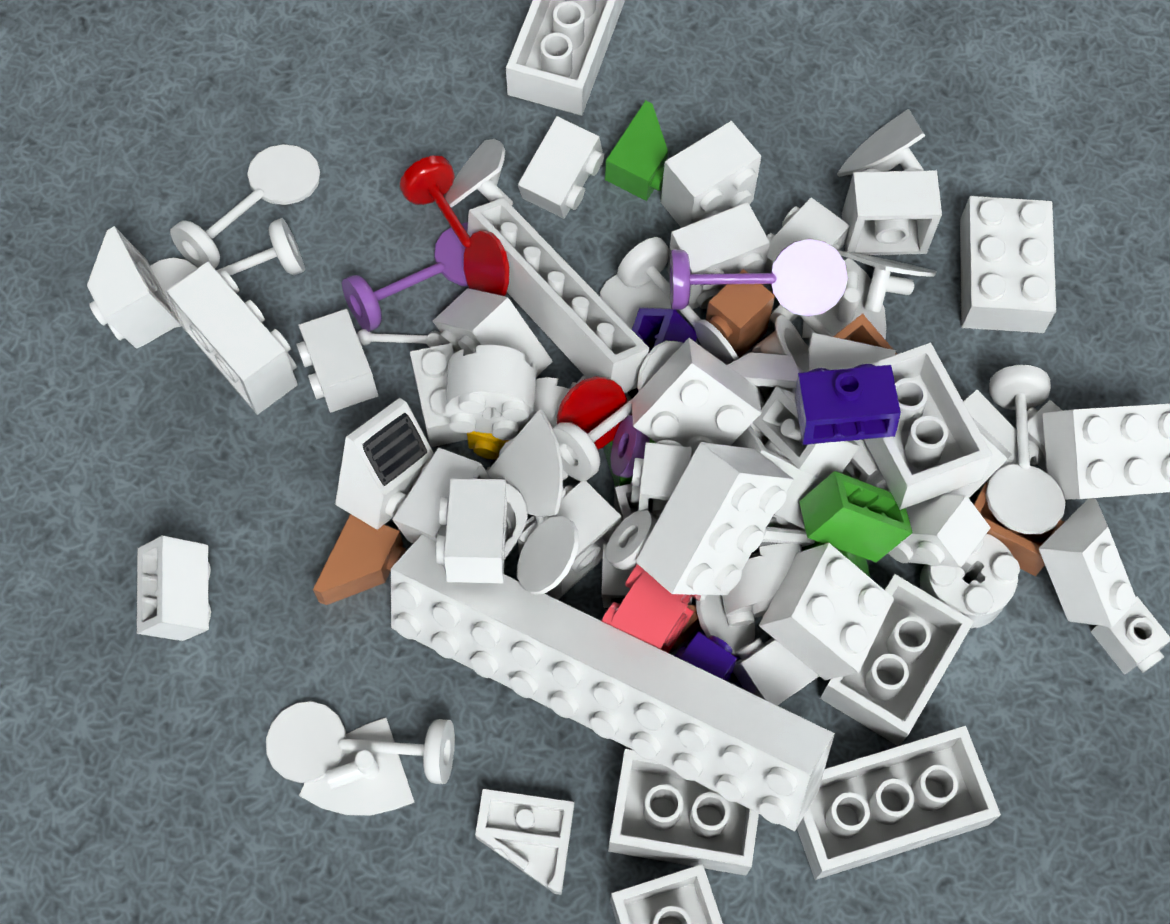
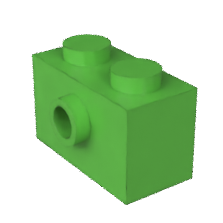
[799,471,913,562]

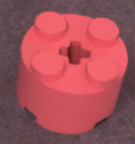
[602,564,702,653]

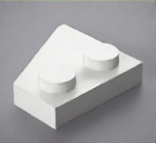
[475,789,574,895]

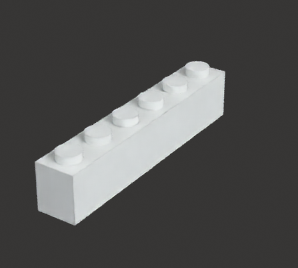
[467,197,649,393]

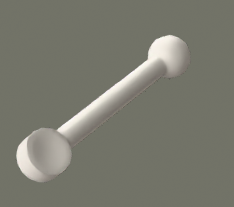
[357,329,442,347]

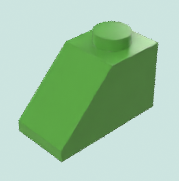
[605,100,668,201]

